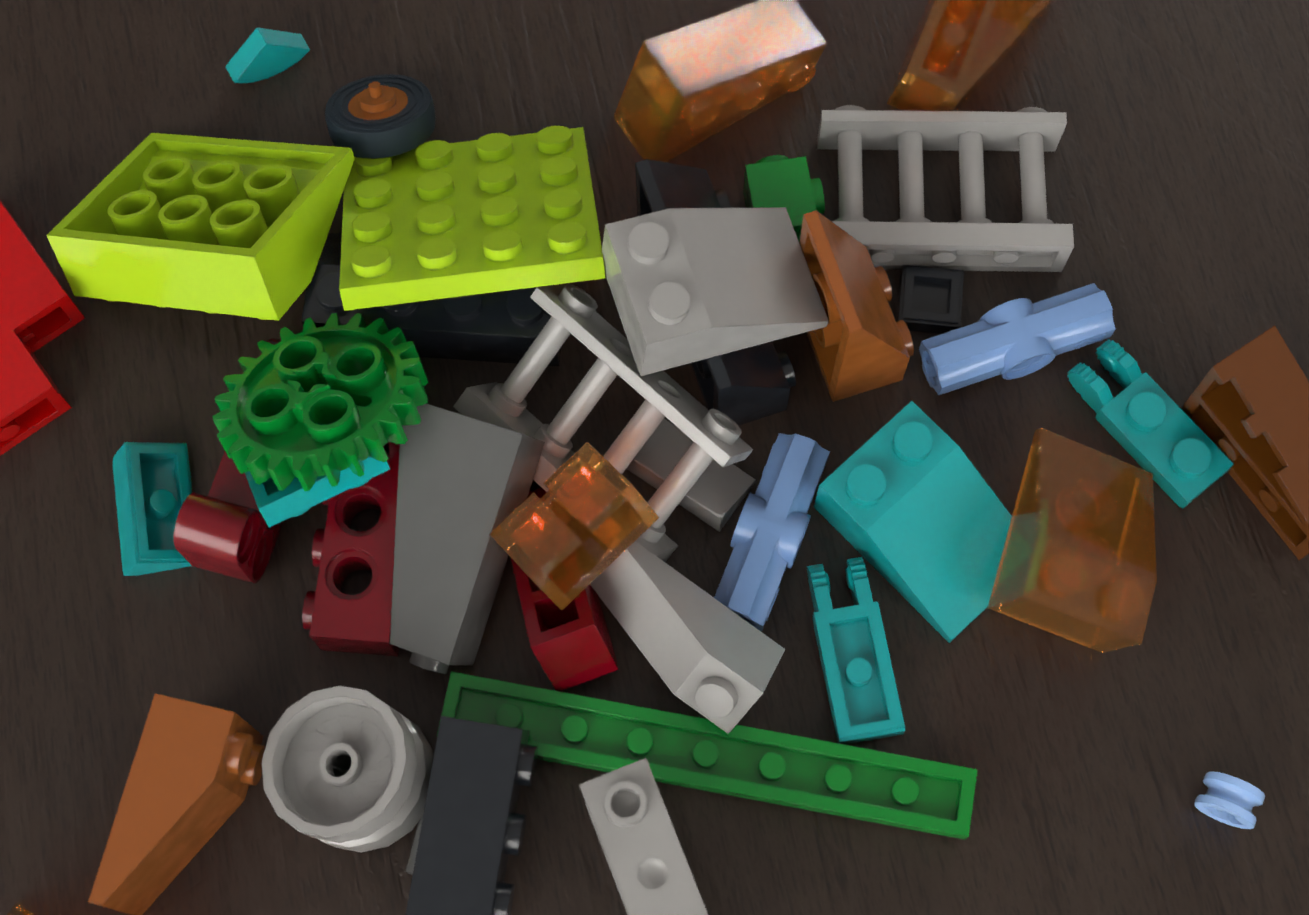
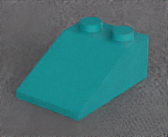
[814,401,1041,643]

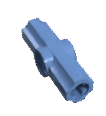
[919,283,1116,396]
[714,433,830,631]

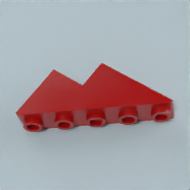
[0,200,85,456]

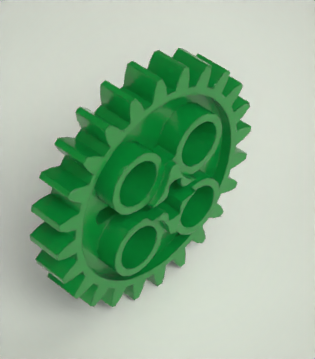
[213,313,428,491]

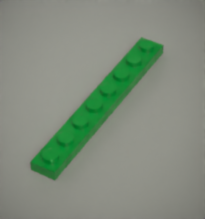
[437,671,978,840]

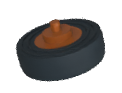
[325,74,436,159]

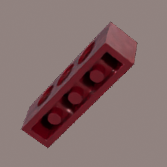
[302,442,400,657]

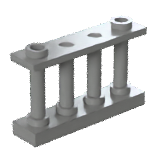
[817,105,1074,272]
[453,284,753,562]
[579,758,708,915]

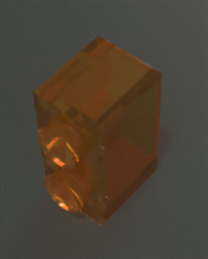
[490,442,659,611]

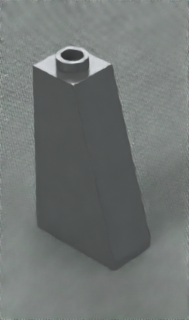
[390,404,545,674]

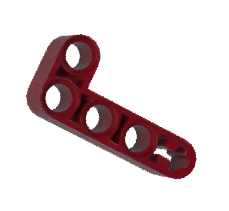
[174,338,283,583]

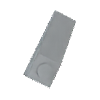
[589,533,785,734]

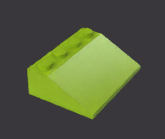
[46,133,355,321]

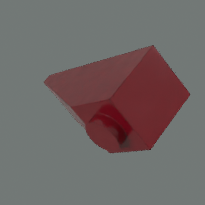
[510,487,619,691]

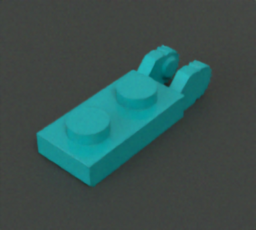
[1067,339,1234,509]
[807,557,906,745]

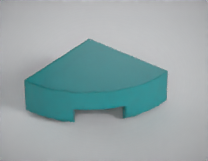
[226,27,310,83]

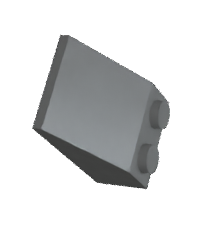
[602,207,829,376]

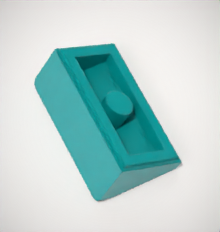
[112,442,192,576]

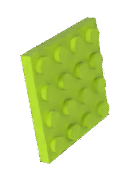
[339,126,606,311]

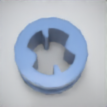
[1194,771,1265,829]

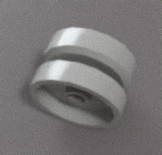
[261,685,434,853]

